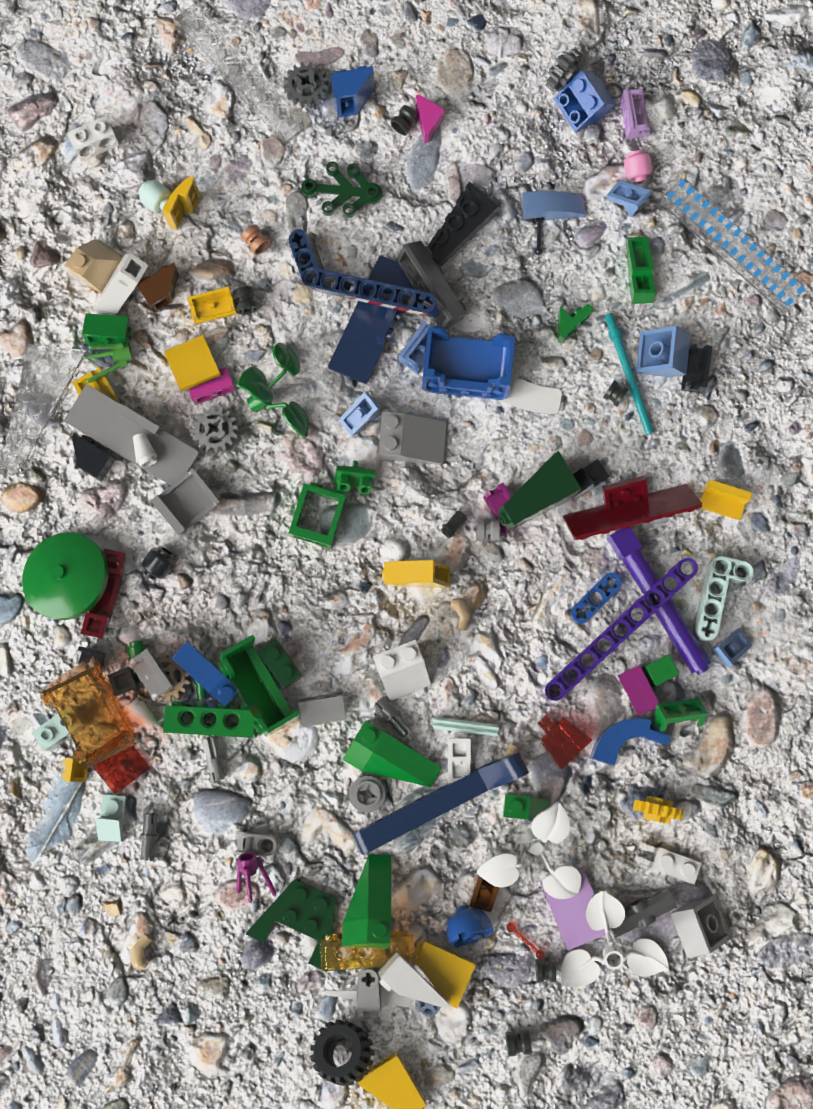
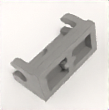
[129,649,175,701]
[298,692,347,727]

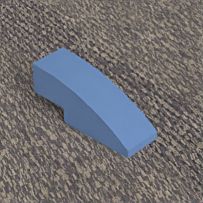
[521,191,586,220]

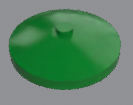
[22,532,109,620]

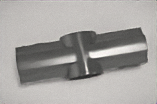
[610,889,677,938]

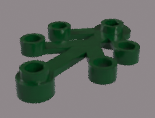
[301,161,383,218]

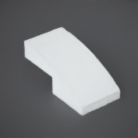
[448,738,471,783]

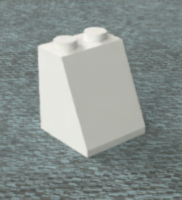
[373,640,431,701]

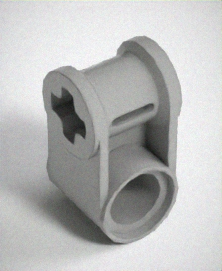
[234,831,280,856]
[357,964,381,1012]

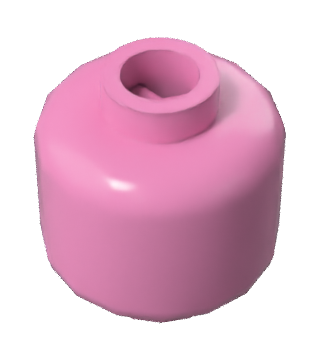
[624,149,653,183]

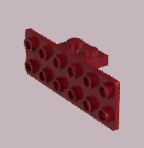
[563,476,702,540]

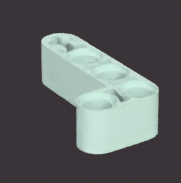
[693,556,753,642]

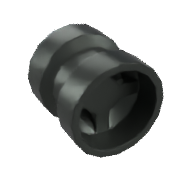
[390,105,419,136]
[232,286,258,315]
[505,1030,532,1057]

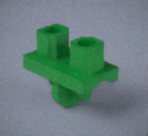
[333,460,376,495]

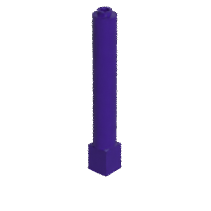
[607,527,711,675]

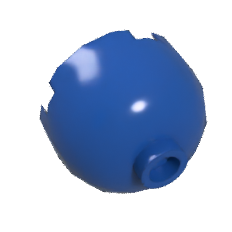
[446,905,494,947]

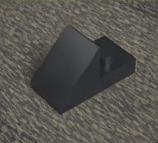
[572,459,610,502]

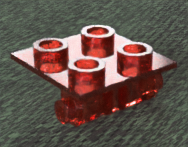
[87,733,151,795]

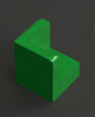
[642,654,679,687]

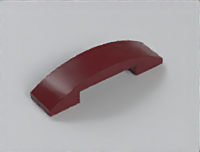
[80,548,126,639]

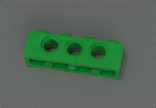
[163,701,256,738]

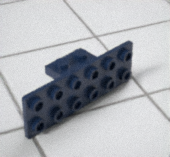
[328,256,412,385]

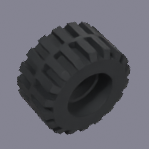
[310,1020,375,1086]

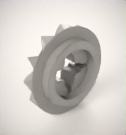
[349,776,385,813]

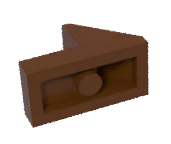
[469,873,500,912]

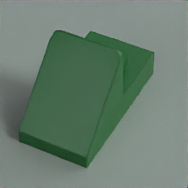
[557,304,594,344]
[503,794,550,821]

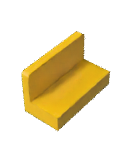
[700,479,752,521]

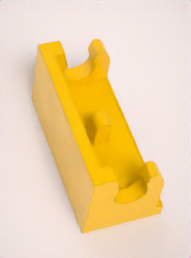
[187,286,237,325]

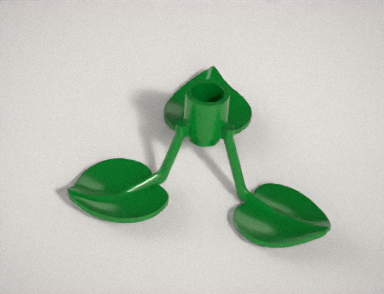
[236,343,309,439]

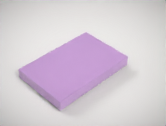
[541,867,606,950]

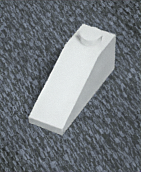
[378,952,450,1009]

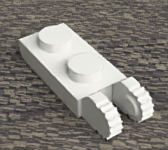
[635,842,701,885]

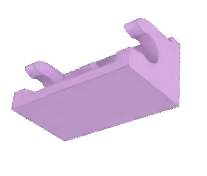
[620,89,650,139]

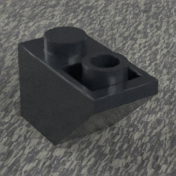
[72,434,115,482]

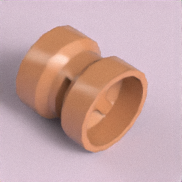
[241,224,271,255]

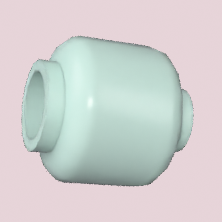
[139,180,171,212]

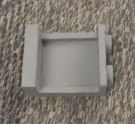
[150,468,221,535]

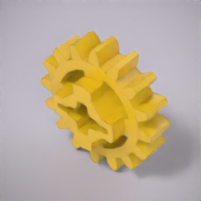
[633,796,684,824]

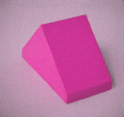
[415,95,445,144]

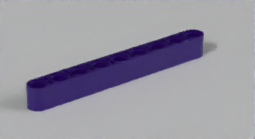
[545,558,698,701]

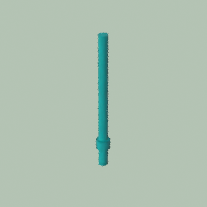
[604,313,654,436]

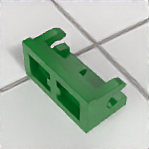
[82,313,131,346]
[653,698,708,732]

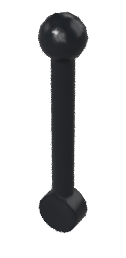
[534,217,544,256]

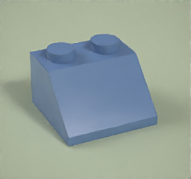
[636,326,691,377]

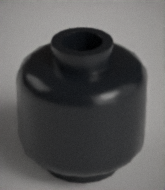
[142,546,175,580]

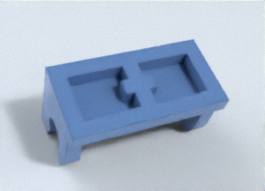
[399,321,431,374]

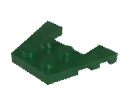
[246,879,336,972]

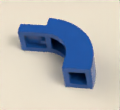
[590,718,671,766]

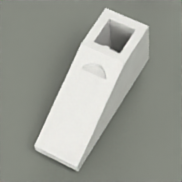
[92,253,148,315]

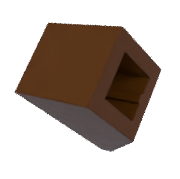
[137,263,179,313]

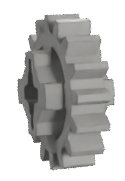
[191,406,239,454]

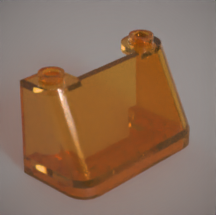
[40,656,136,769]

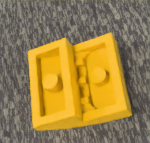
[162,176,201,230]
[163,335,221,392]

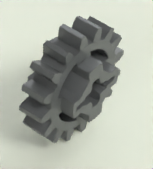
[545,48,583,93]
[284,62,329,108]

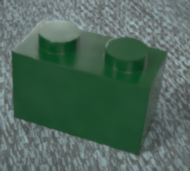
[258,639,303,689]

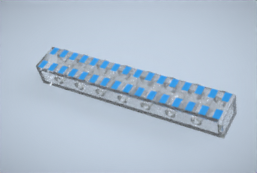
[660,177,808,315]

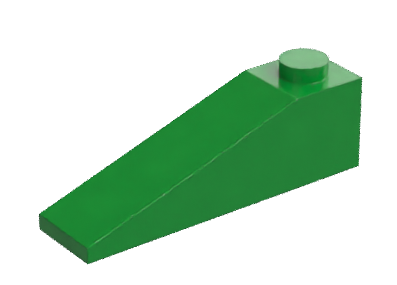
[342,720,442,787]

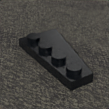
[428,182,500,267]

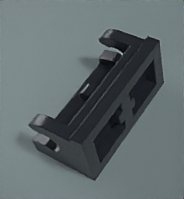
[681,344,713,394]

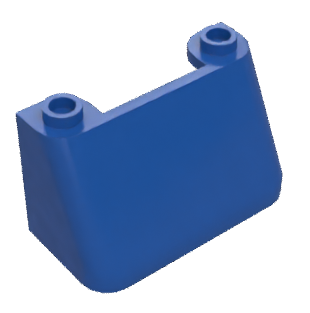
[422,326,515,400]

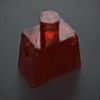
[537,714,592,770]

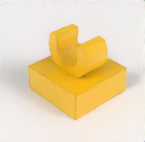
[61,758,89,782]

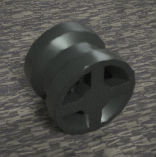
[603,380,629,407]
[535,958,556,983]

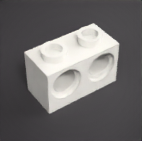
[67,116,119,162]

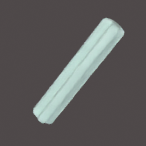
[433,717,499,736]

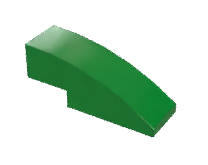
[626,236,656,304]

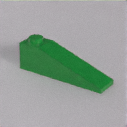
[342,854,391,949]

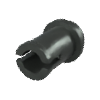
[440,510,468,539]

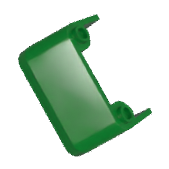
[218,635,300,737]

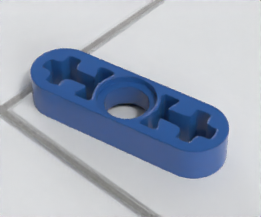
[570,573,622,624]

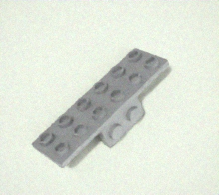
[64,385,199,486]

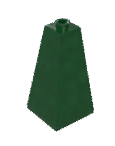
[498,451,581,530]

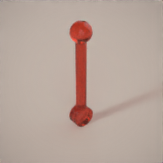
[506,923,545,959]

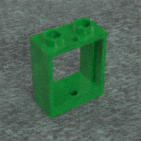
[288,482,347,549]

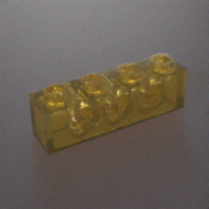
[319,930,415,971]

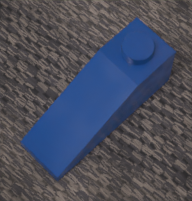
[171,641,238,706]

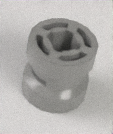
[476,519,500,541]

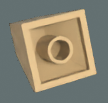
[65,239,123,294]

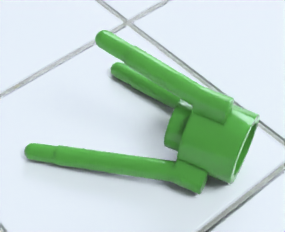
[85,343,132,383]

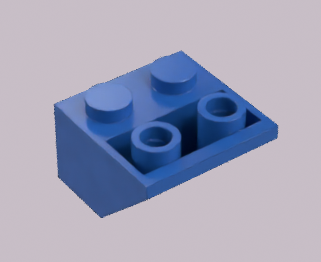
[331,66,374,118]
[553,70,616,132]

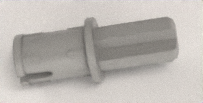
[202,736,225,782]

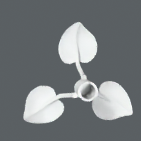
[477,801,582,899]
[561,891,669,987]

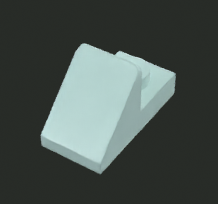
[96,794,127,842]

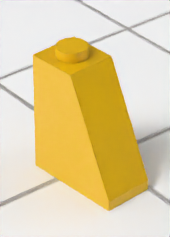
[382,560,450,588]
[413,938,476,1009]
[357,1050,426,1109]

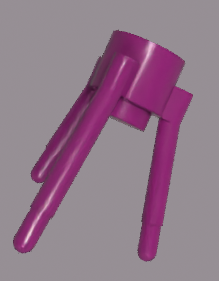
[236,852,276,903]

